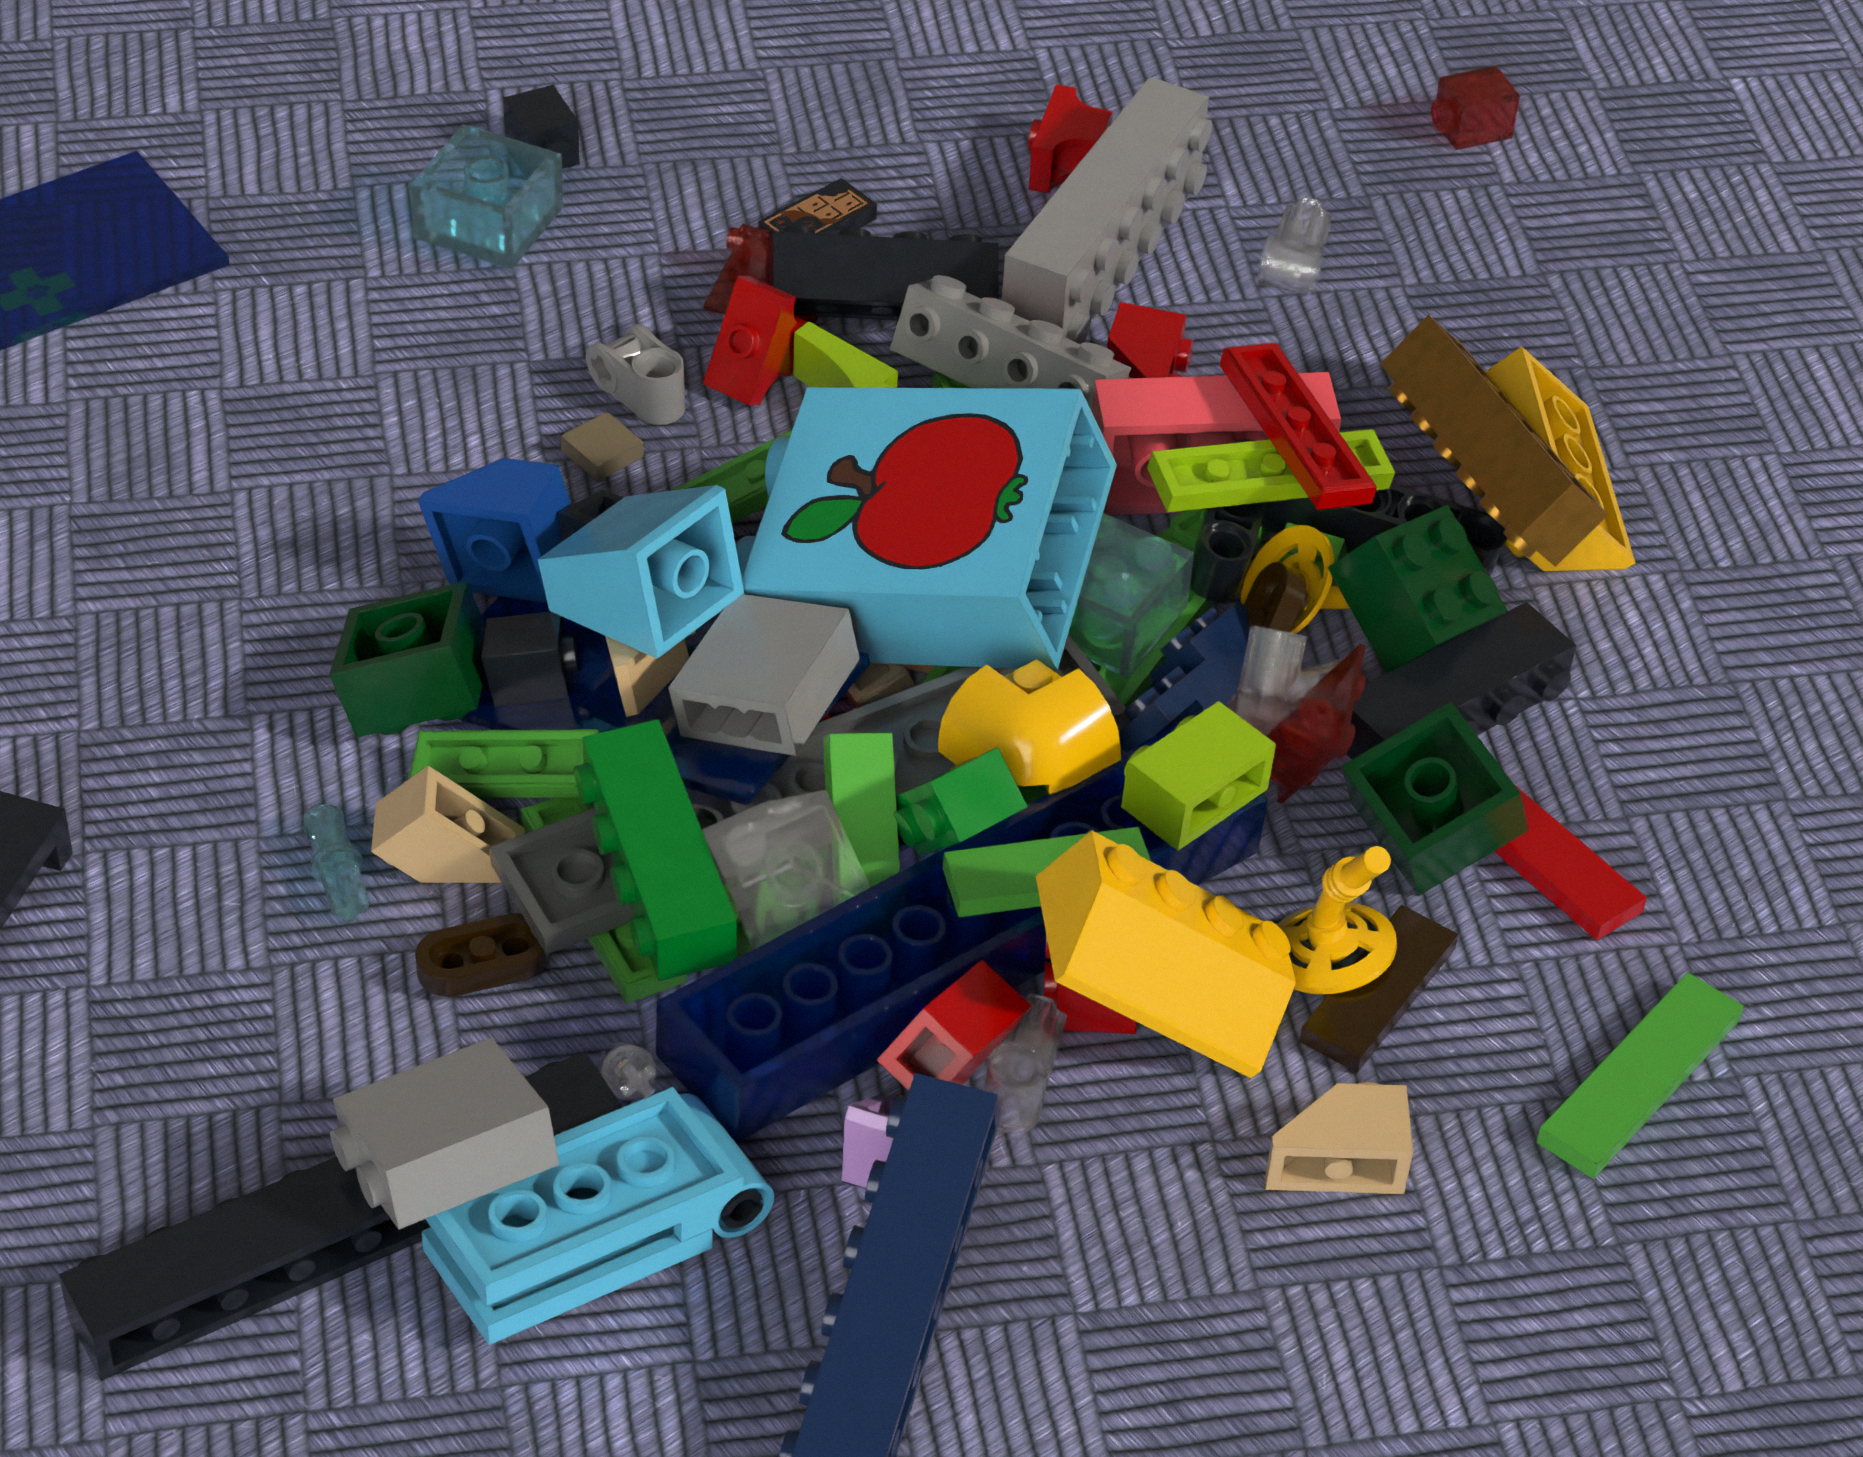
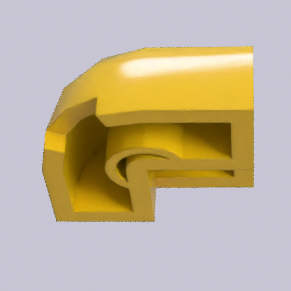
[938,659,1121,795]

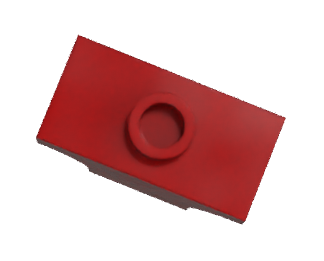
[1028,84,1113,193]
[703,276,807,406]

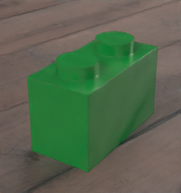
[893,747,1028,857]

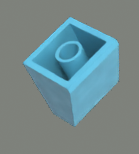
[538,485,744,659]

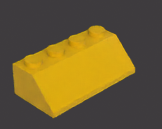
[1486,346,1636,571]
[1035,830,1296,1078]

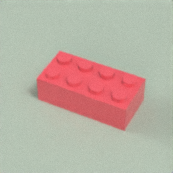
[1092,372,1341,515]

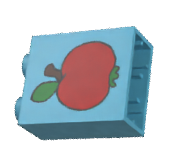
[736,387,1117,670]

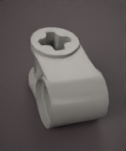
[585,324,686,425]

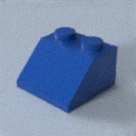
[418,458,571,603]

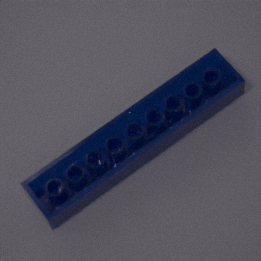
[655,726,1268,1143]

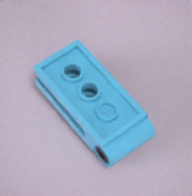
[422,1087,774,1345]

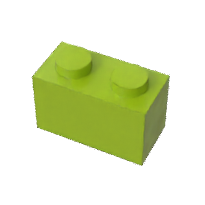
[1121,701,1276,851]

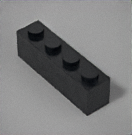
[766,225,999,320]
[1332,602,1576,760]

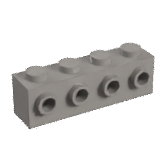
[890,275,1131,412]

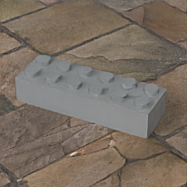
[1002,77,1212,344]

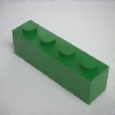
[574,719,737,981]

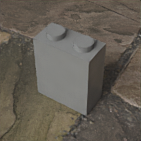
[668,594,860,756]
[330,1037,559,1230]

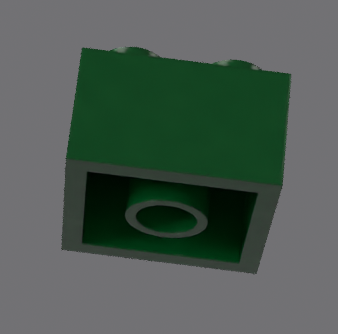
[1327,505,1508,673]
[329,581,486,737]
[1341,702,1528,896]

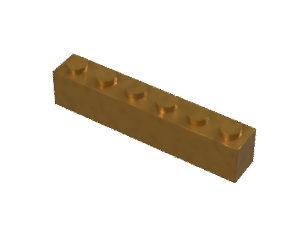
[1380,314,1608,567]

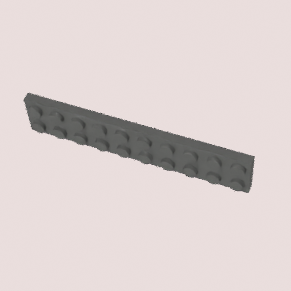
[489,634,1128,955]

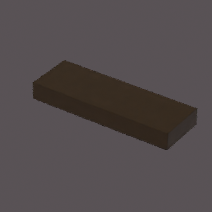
[1299,905,1459,1073]

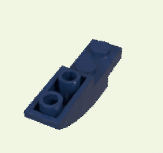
[1119,601,1249,757]

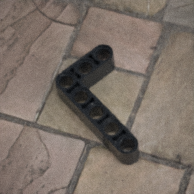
[1187,439,1507,602]

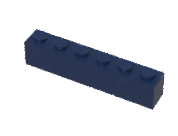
[779,1073,1000,1457]

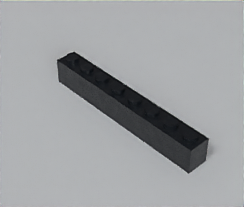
[59,1051,623,1381]

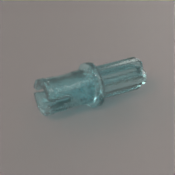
[302,804,370,922]

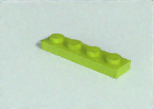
[1147,429,1395,513]

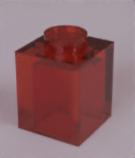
[1431,66,1520,150]

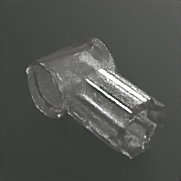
[1258,197,1332,296]
[1226,626,1307,757]
[983,993,1067,1134]

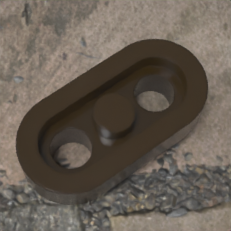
[1241,562,1308,685]
[415,913,550,997]

